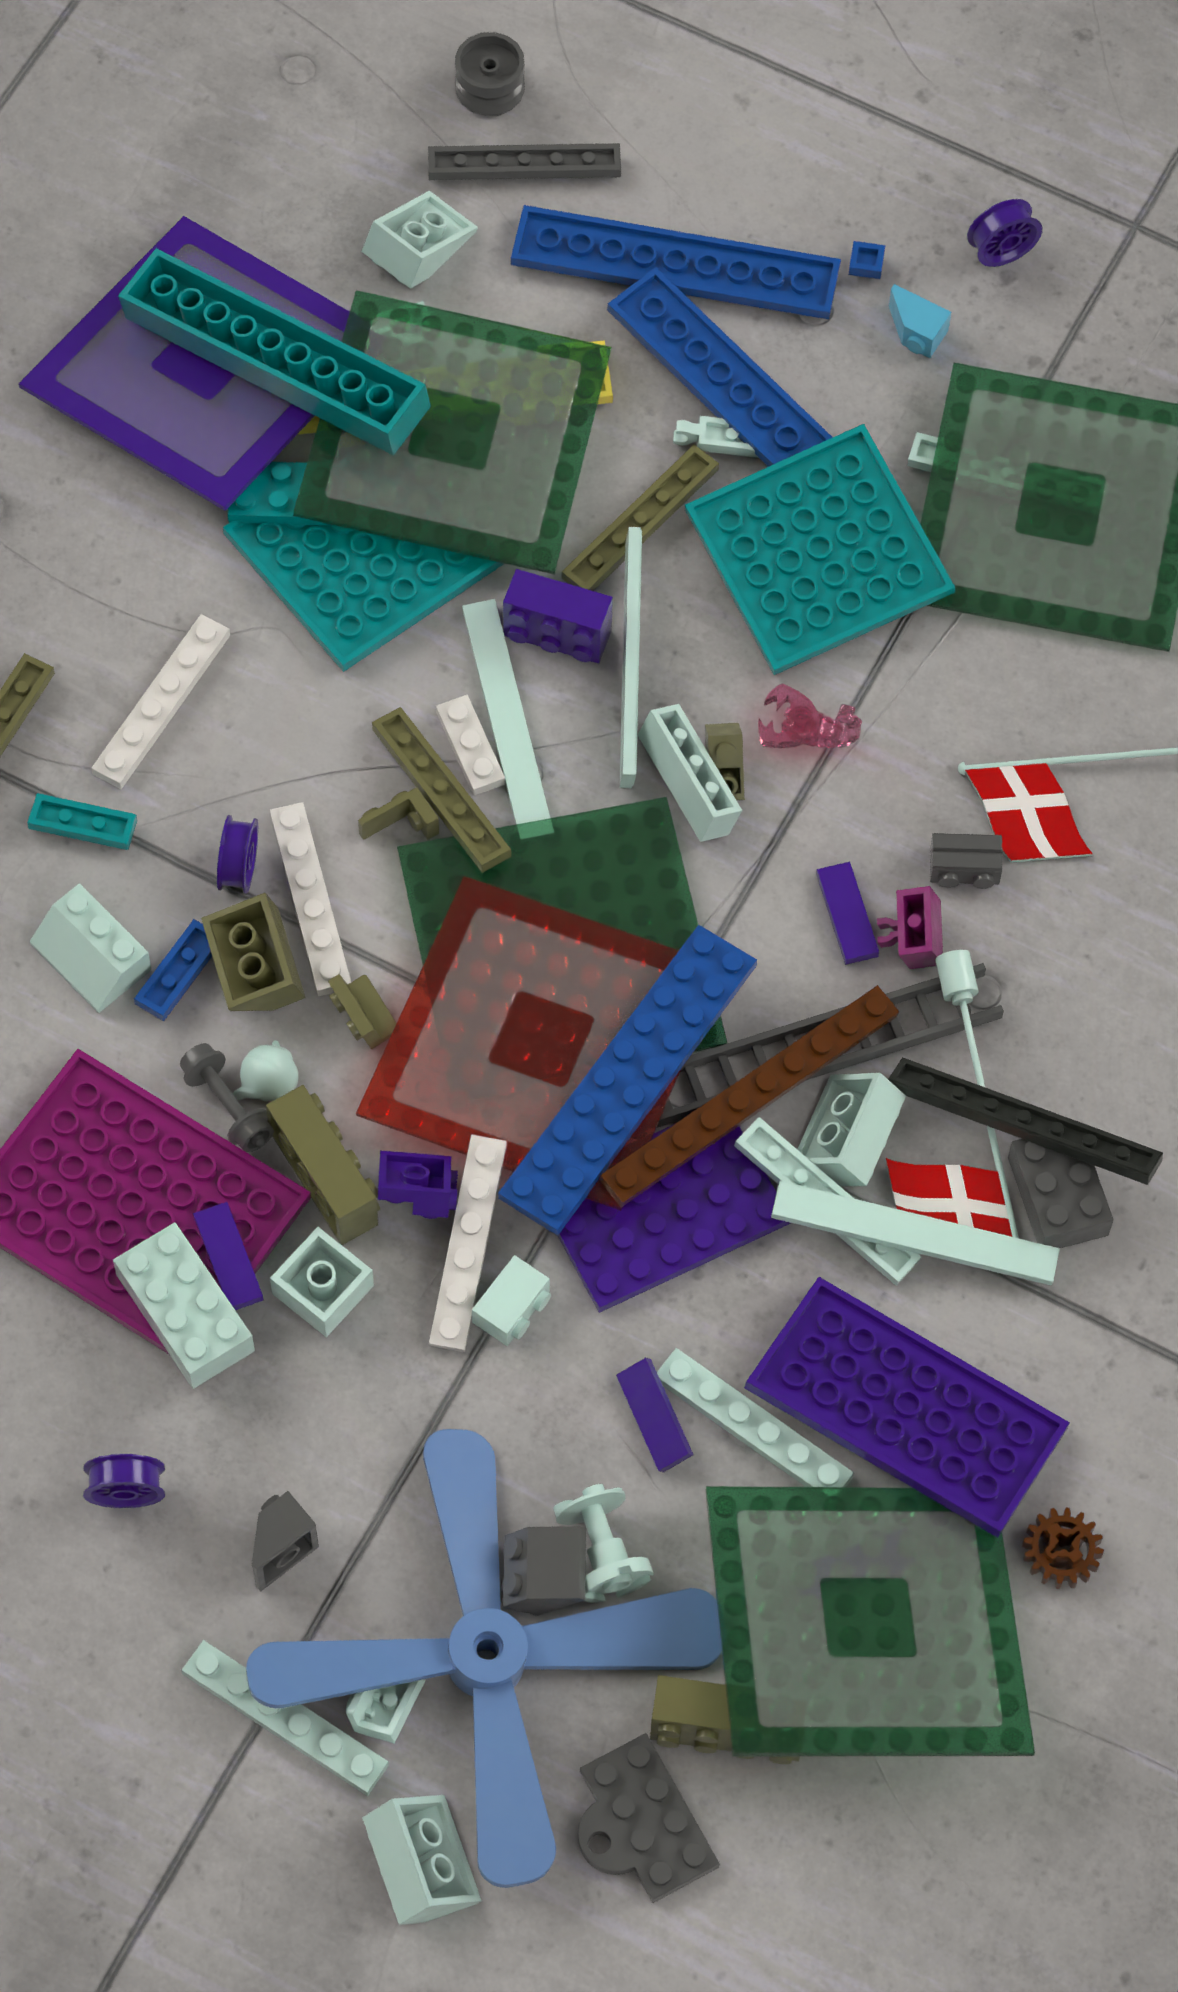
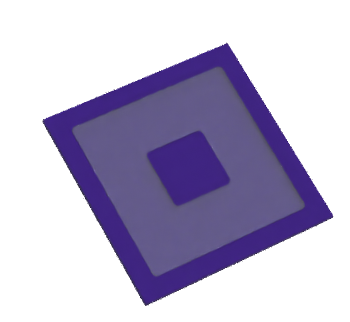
[18,216,388,511]

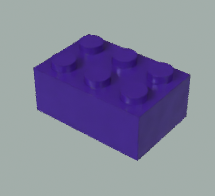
[503,569,613,664]

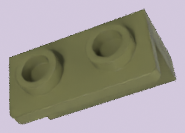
[328,974,400,1049]

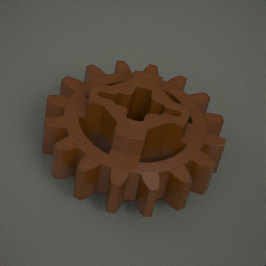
[1022,1507,1104,1589]

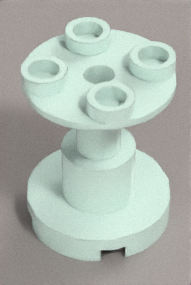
[553,1484,654,1603]

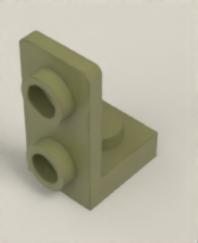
[358,787,439,840]

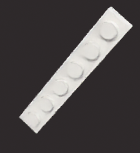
[91,614,230,789]
[270,802,351,996]
[429,1134,507,1352]

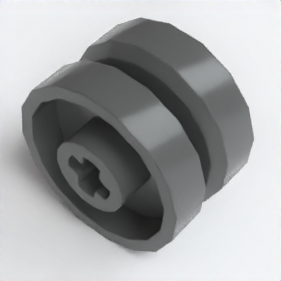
[455,32,525,116]

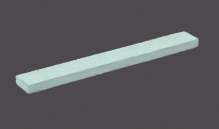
[620,527,642,788]
[462,599,554,845]
[771,1181,1060,1285]

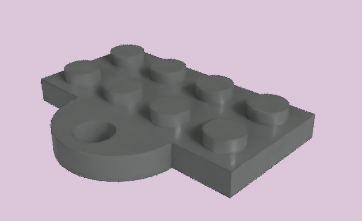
[578,1733,720,1903]

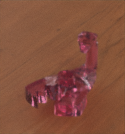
[757,683,862,748]

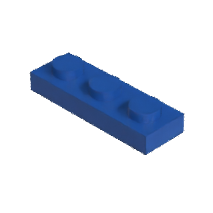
[134,919,212,1021]

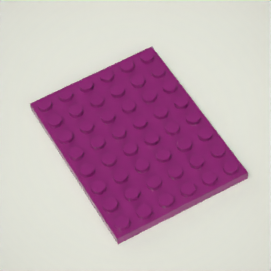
[0,1049,311,1355]

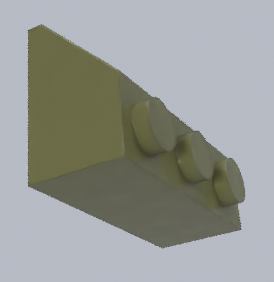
[201,893,306,1011]

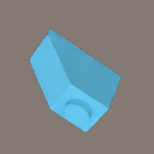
[889,284,951,358]

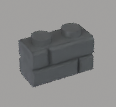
[930,833,1002,889]

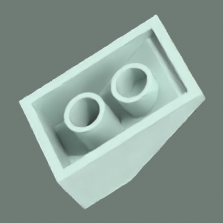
[361,191,478,289]

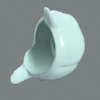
[232,1040,299,1102]

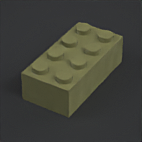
[266,1085,380,1245]
[650,1675,809,1764]

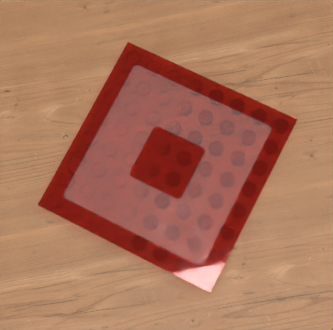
[356,876,682,1211]

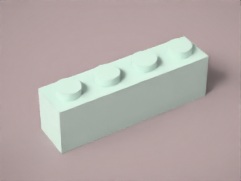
[638,704,742,842]

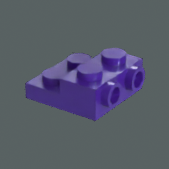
[377,1150,458,1219]

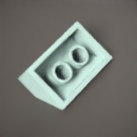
[30,883,151,1013]
[797,1073,906,1186]
[362,1795,482,1925]

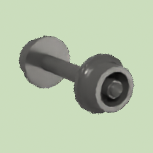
[180,1043,274,1152]

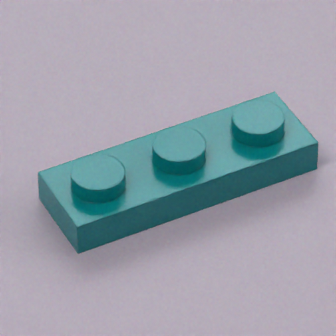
[27,793,138,850]

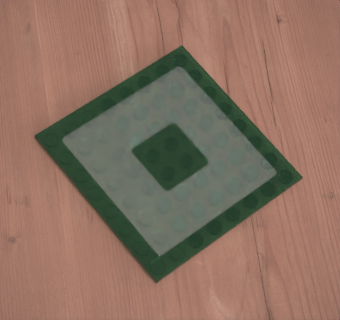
[293,290,612,575]
[920,362,1178,652]
[705,1486,1035,1757]

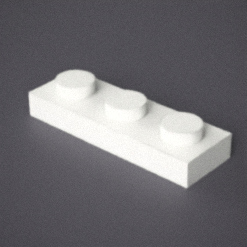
[436,695,505,796]

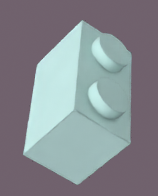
[472,1255,551,1346]

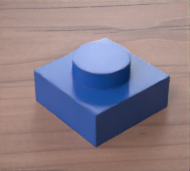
[849,241,886,279]

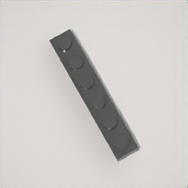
[428,143,621,180]

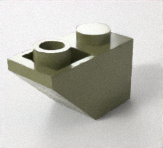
[705,722,745,800]

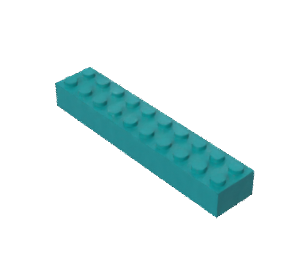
[118,248,431,456]

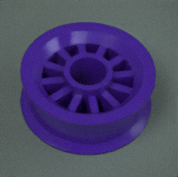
[967,199,1043,267]
[217,815,259,894]
[83,1454,165,1508]

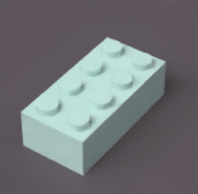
[113,1222,255,1389]

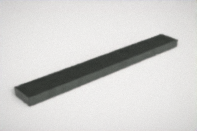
[888,1057,1163,1185]

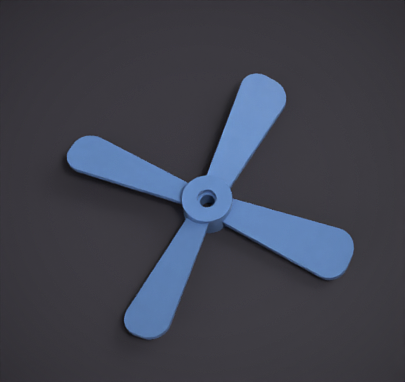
[246,1429,725,1888]

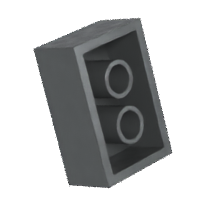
[1008,1139,1114,1248]

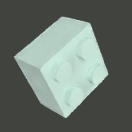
[270,1227,374,1338]

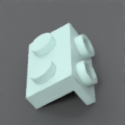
[346,1679,425,1743]

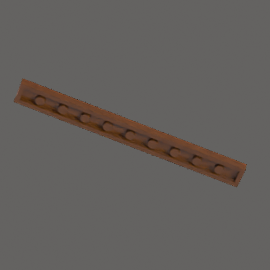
[599,985,899,1207]

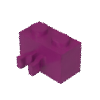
[877,886,943,969]

